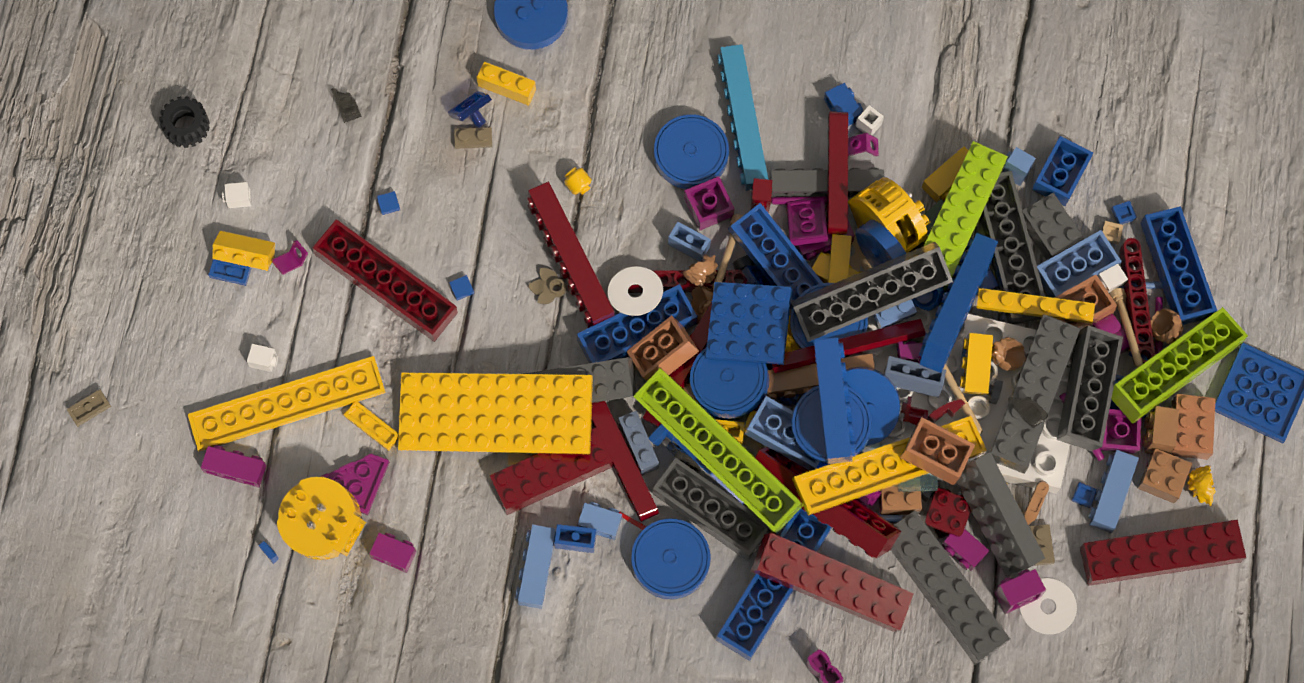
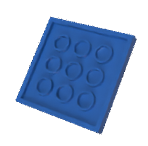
[706,282,792,364]
[1215,343,1304,444]

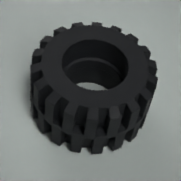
[159,96,210,148]

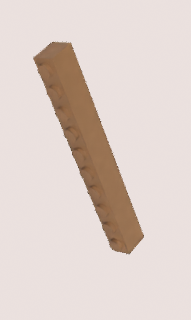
[683,354,876,403]

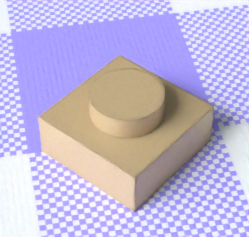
[1102,221,1123,245]

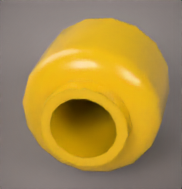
[564,167,592,195]

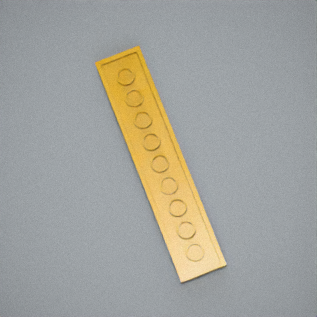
[187,356,386,452]
[792,416,987,515]

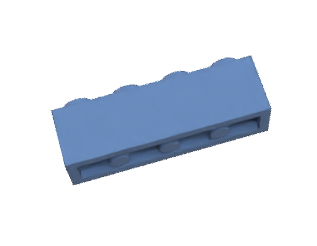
[1088,450,1139,533]
[515,525,556,609]

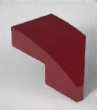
[928,399,965,424]

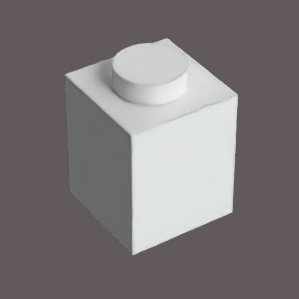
[856,105,884,135]
[222,182,251,208]
[1098,264,1128,293]
[247,344,279,372]

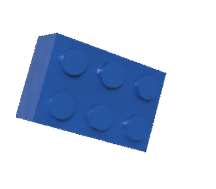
[1032,136,1094,207]

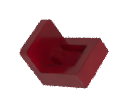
[900,396,929,426]

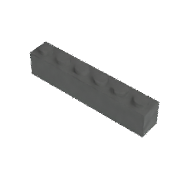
[770,167,884,198]

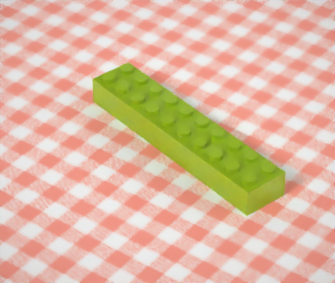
[633,368,804,533]

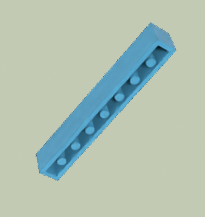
[717,44,768,191]

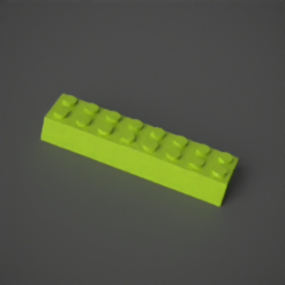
[924,141,1008,293]
[1111,307,1248,423]

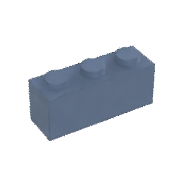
[884,356,946,398]
[618,411,659,475]

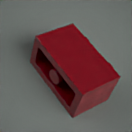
[750,178,773,213]

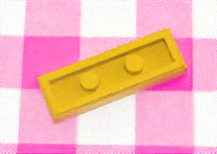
[828,234,852,283]
[343,401,399,451]

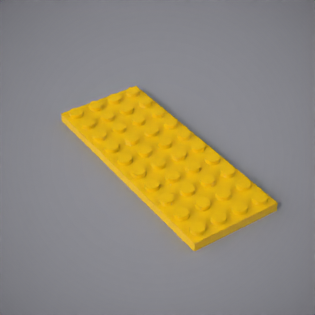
[398,373,593,454]

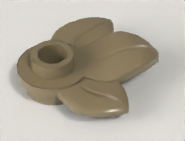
[528,268,566,304]

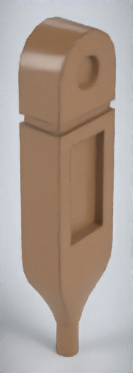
[1024,480,1049,525]

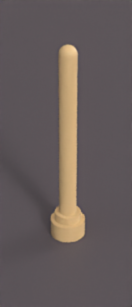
[713,214,743,290]
[1110,288,1143,368]
[943,364,983,434]

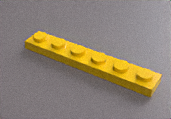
[977,288,1095,324]

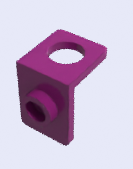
[848,133,879,156]
[272,240,308,275]

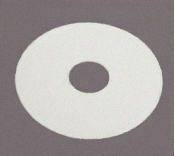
[608,266,663,316]
[1020,578,1077,635]

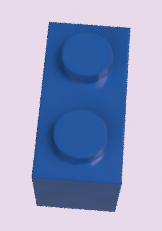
[824,83,863,126]
[554,524,597,553]

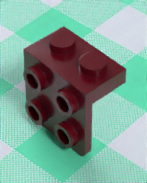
[925,488,971,537]

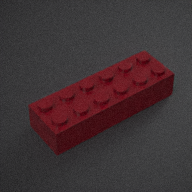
[490,427,613,515]

